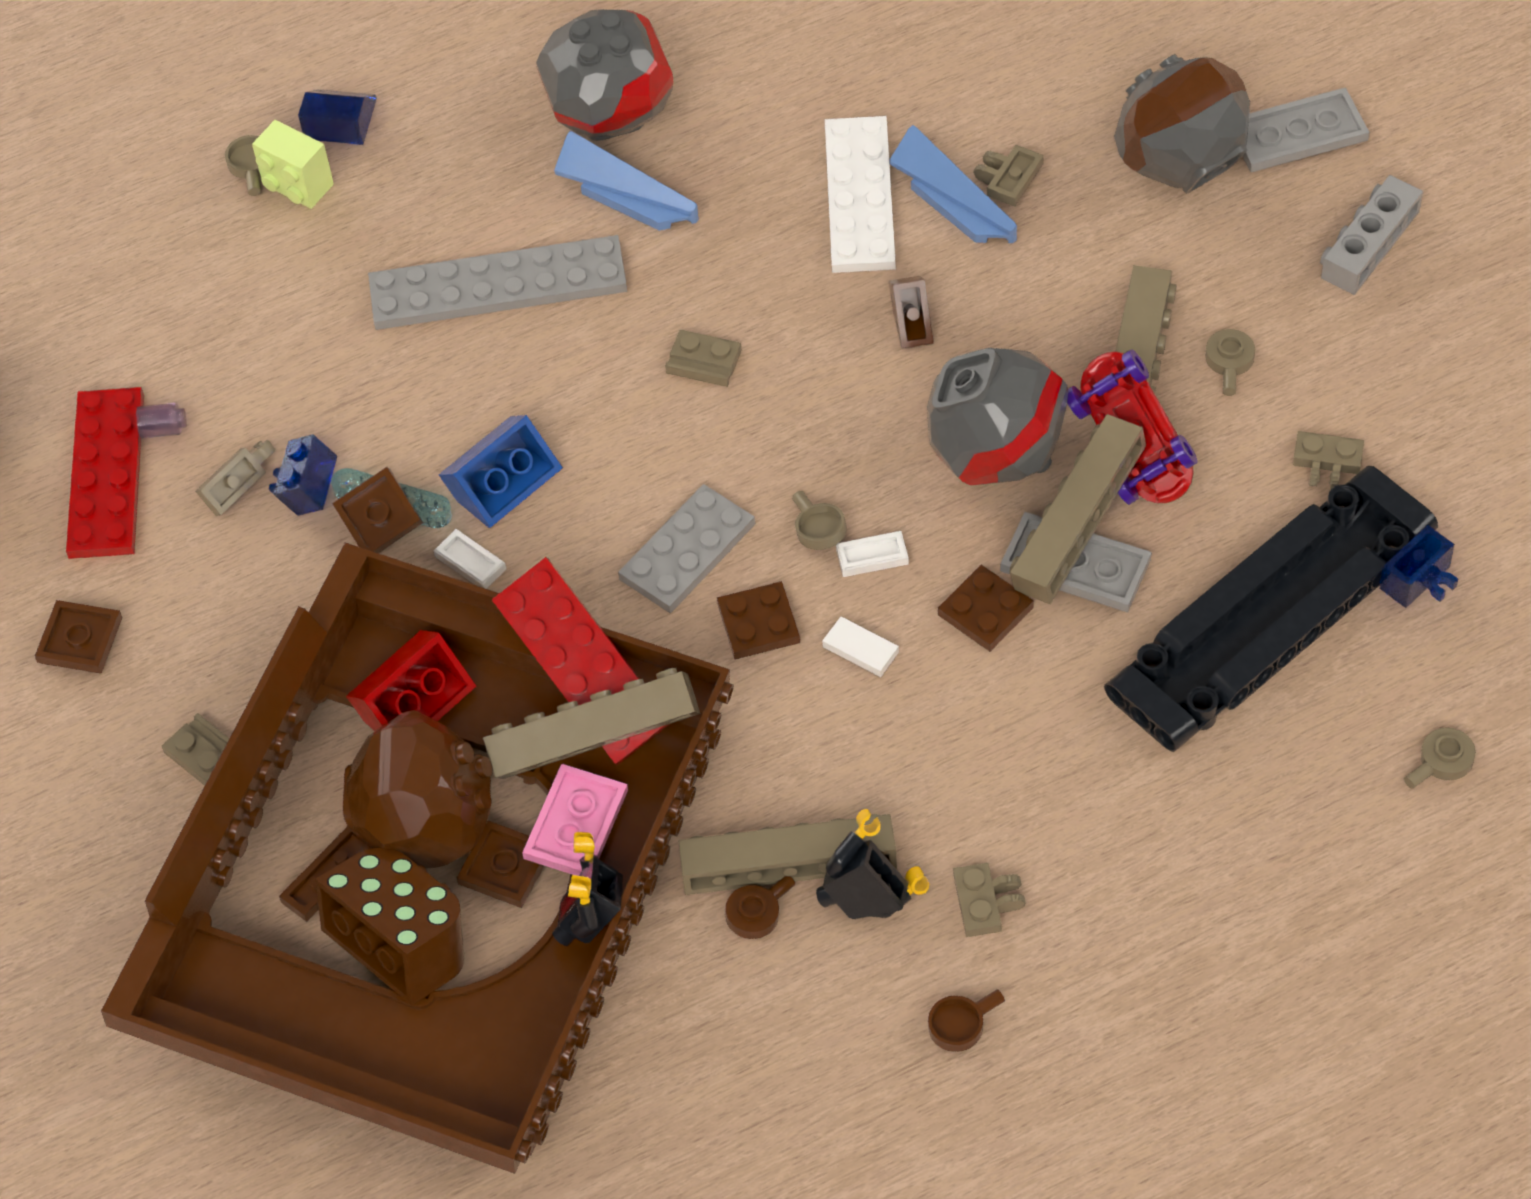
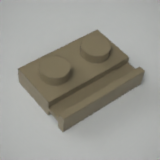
[665,330,742,387]
[162,713,229,786]

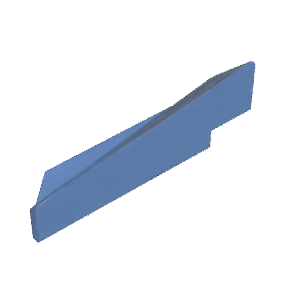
[890,125,1017,243]
[554,131,699,231]

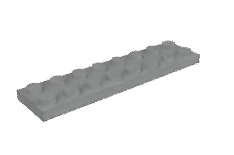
[368,235,627,330]

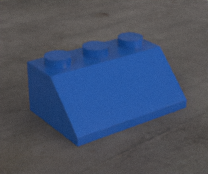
[439,415,563,528]

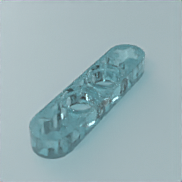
[331,468,452,528]

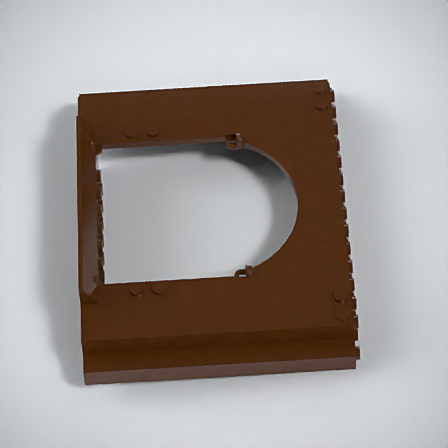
[101,542,734,1174]

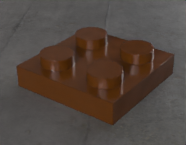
[332,467,424,553]
[938,564,1034,652]
[717,581,800,660]
[35,600,123,674]
[456,820,544,908]

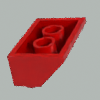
[346,630,476,731]

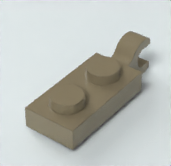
[195,440,276,516]

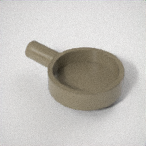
[225,135,261,196]
[1205,329,1255,396]
[792,491,847,550]
[1404,728,1476,789]

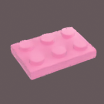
[523,764,628,876]

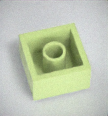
[252,120,334,209]

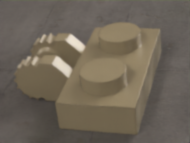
[973,145,1044,207]
[1293,431,1364,489]
[953,863,1026,937]

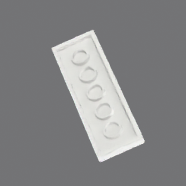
[825,116,896,273]

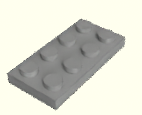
[1243,87,1369,172]
[618,484,755,614]
[1000,512,1152,612]

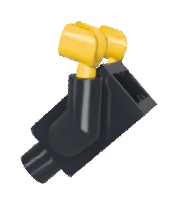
[816,809,930,919]
[552,832,623,946]

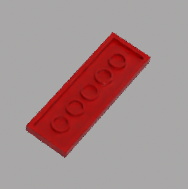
[66,387,144,559]
[492,557,670,765]

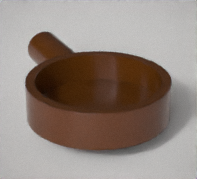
[725,876,795,939]
[928,989,1005,1052]

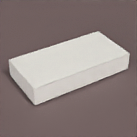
[434,529,506,589]
[836,531,909,577]
[822,617,899,677]

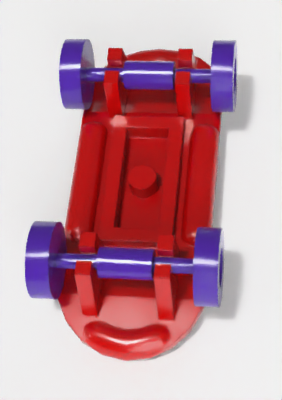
[1067,349,1198,505]

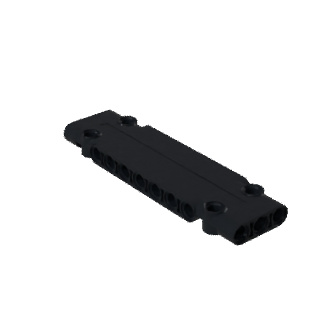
[1104,465,1438,752]

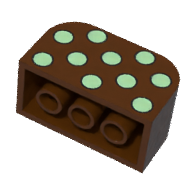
[315,848,464,1005]

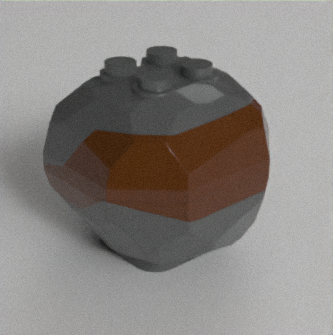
[1114,54,1250,194]

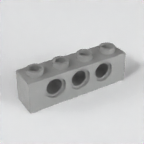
[1320,175,1423,295]

